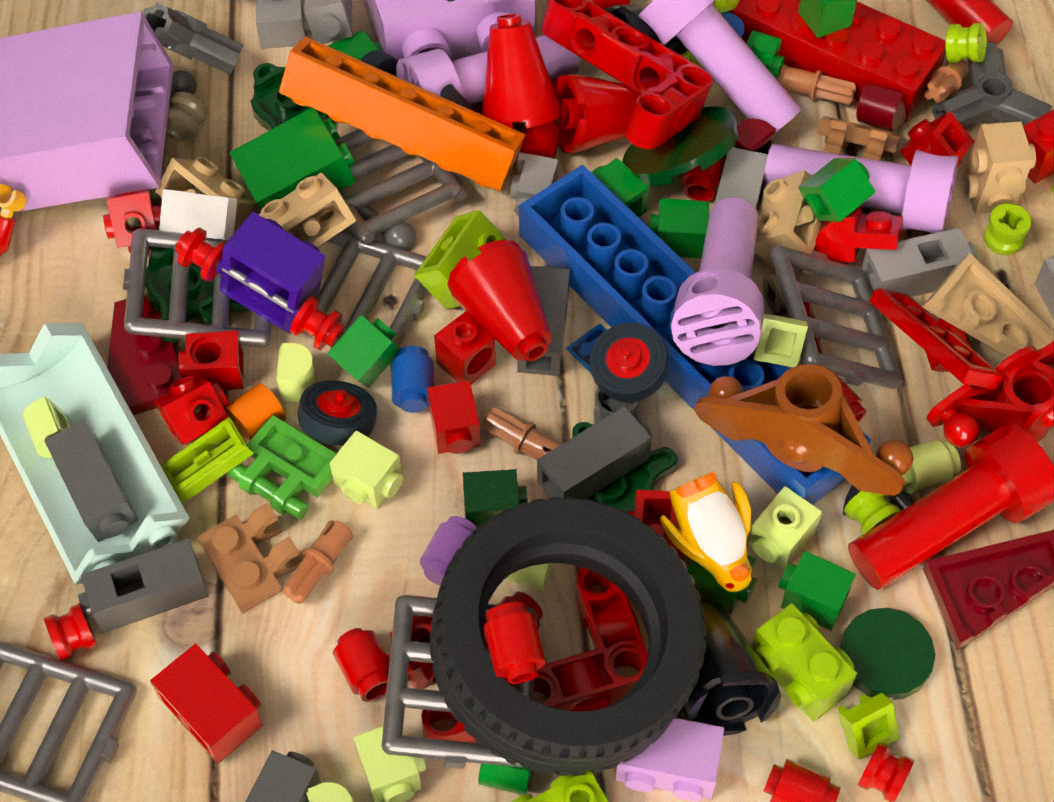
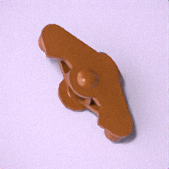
[694,364,914,496]

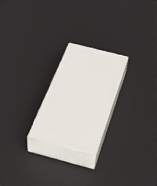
[159,189,237,240]

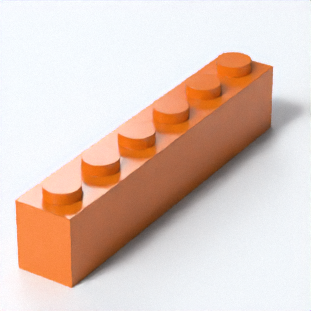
[279,36,526,191]

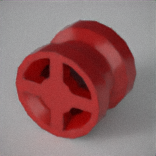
[44,603,97,661]
[858,741,915,802]

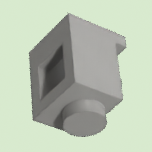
[510,152,558,216]

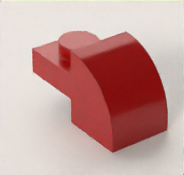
[814,205,903,262]

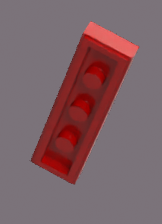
[869,288,1002,390]

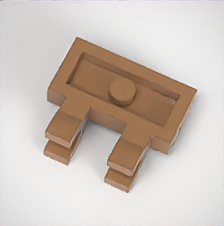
[817,115,901,160]
[197,502,302,614]

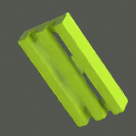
[161,417,254,504]

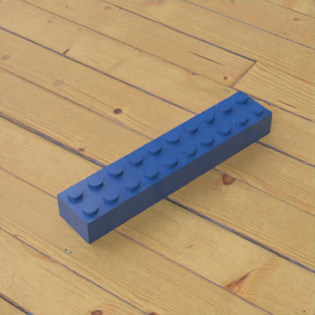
[519,165,872,505]

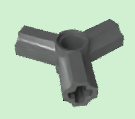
[142,3,243,75]
[932,42,1053,128]

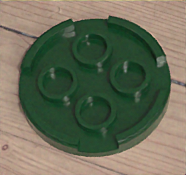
[622,106,739,186]

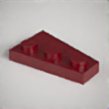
[107,295,183,415]
[923,530,1054,650]

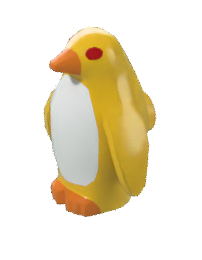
[660,471,752,592]

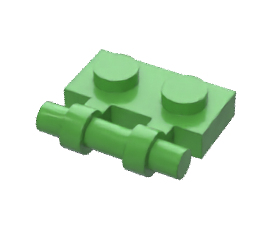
[228,415,337,520]

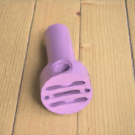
[638,0,801,132]
[396,35,580,105]
[763,144,958,233]
[671,197,765,366]

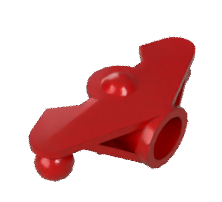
[926,340,1054,448]

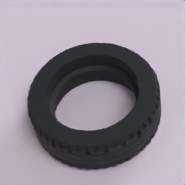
[430,497,706,776]

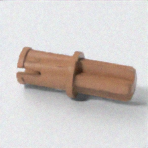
[924,60,969,103]
[778,64,856,105]
[482,407,562,460]
[283,520,353,604]

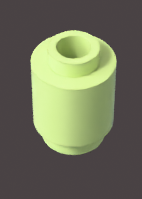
[902,439,961,494]

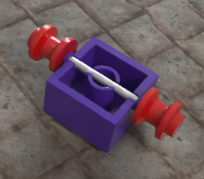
[175,212,345,350]

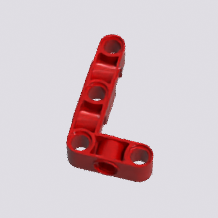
[541,0,713,149]
[421,567,648,743]

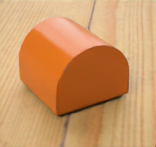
[224,383,286,441]

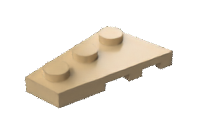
[922,253,1054,357]

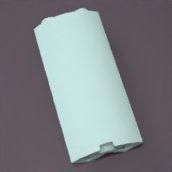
[0,323,189,585]

